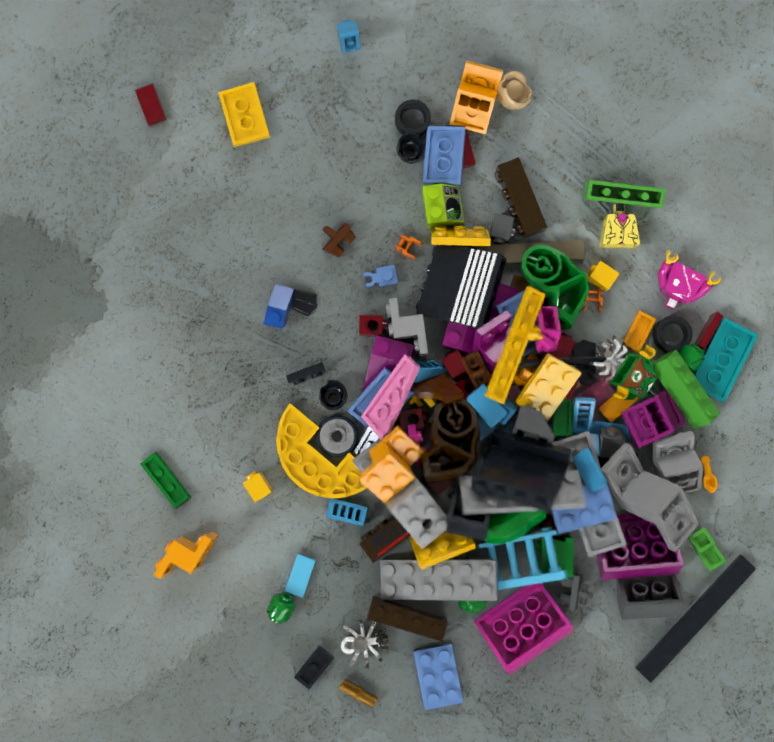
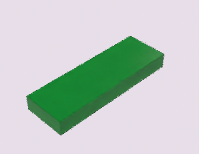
[140,452,191,509]

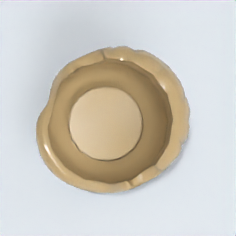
[497,71,532,110]

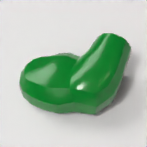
[521,245,589,330]
[486,510,547,544]

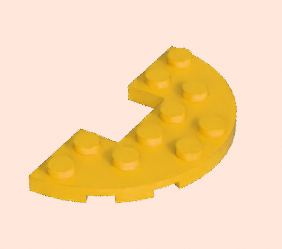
[276,403,367,498]

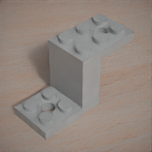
[352,438,447,549]
[601,443,699,552]

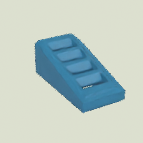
[414,360,447,383]
[572,397,596,433]
[326,498,368,526]

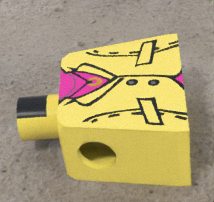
[599,204,640,248]

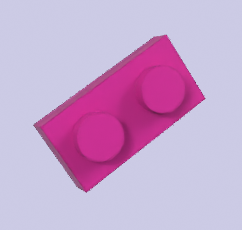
[408,424,426,467]

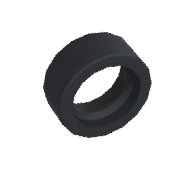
[395,99,431,137]
[652,316,693,353]

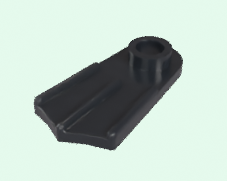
[290,289,317,316]
[572,339,596,385]

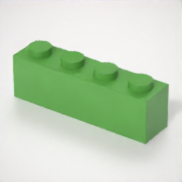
[582,180,666,208]
[653,350,720,429]

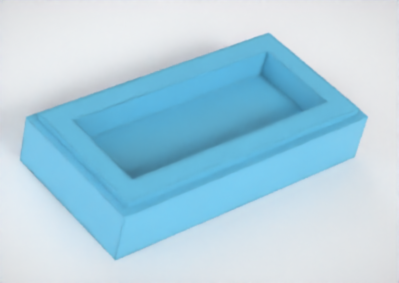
[285,554,316,598]

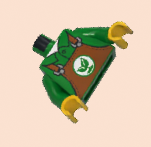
[610,344,657,400]

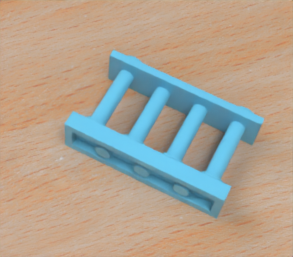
[479,527,568,590]

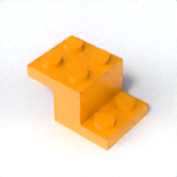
[449,61,503,134]
[358,426,424,504]
[154,531,219,579]

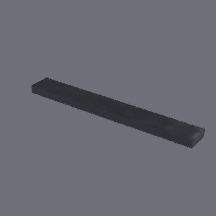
[635,555,756,683]

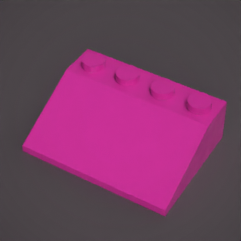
[474,583,574,675]

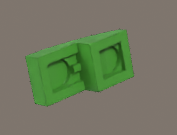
[688,527,727,572]

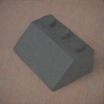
[616,574,684,620]

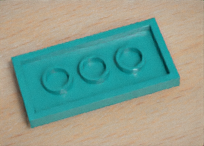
[693,317,758,403]

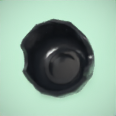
[396,132,425,164]
[319,380,348,410]

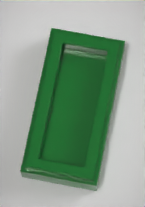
[552,398,573,437]

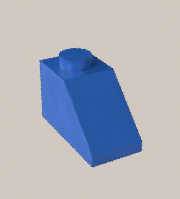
[264,284,294,329]

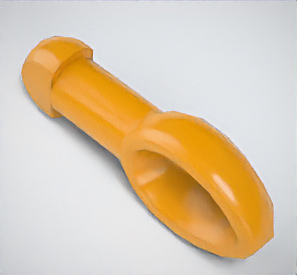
[700,455,718,493]

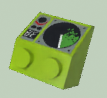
[422,184,464,229]

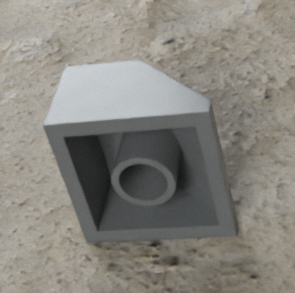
[511,405,554,444]

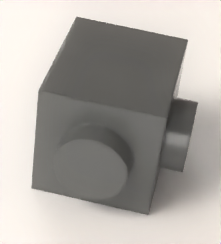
[490,213,515,245]
[599,426,625,458]

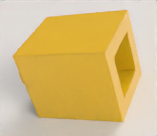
[587,261,620,292]
[243,471,273,503]

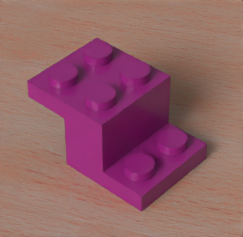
[472,310,512,377]
[620,389,685,448]

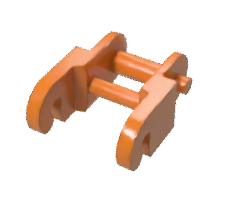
[394,234,423,260]
[582,287,603,312]

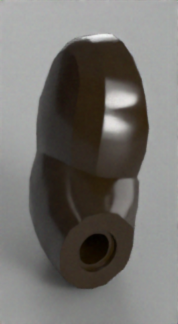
[419,399,480,484]

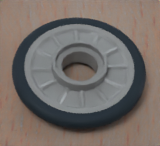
[316,415,358,457]

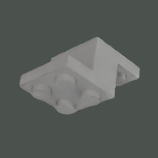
[386,298,428,357]
[652,431,703,493]

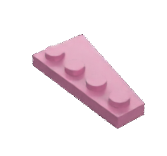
[361,355,420,440]

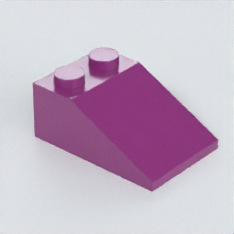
[362,335,414,392]

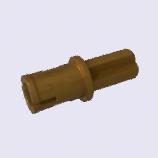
[339,679,378,708]

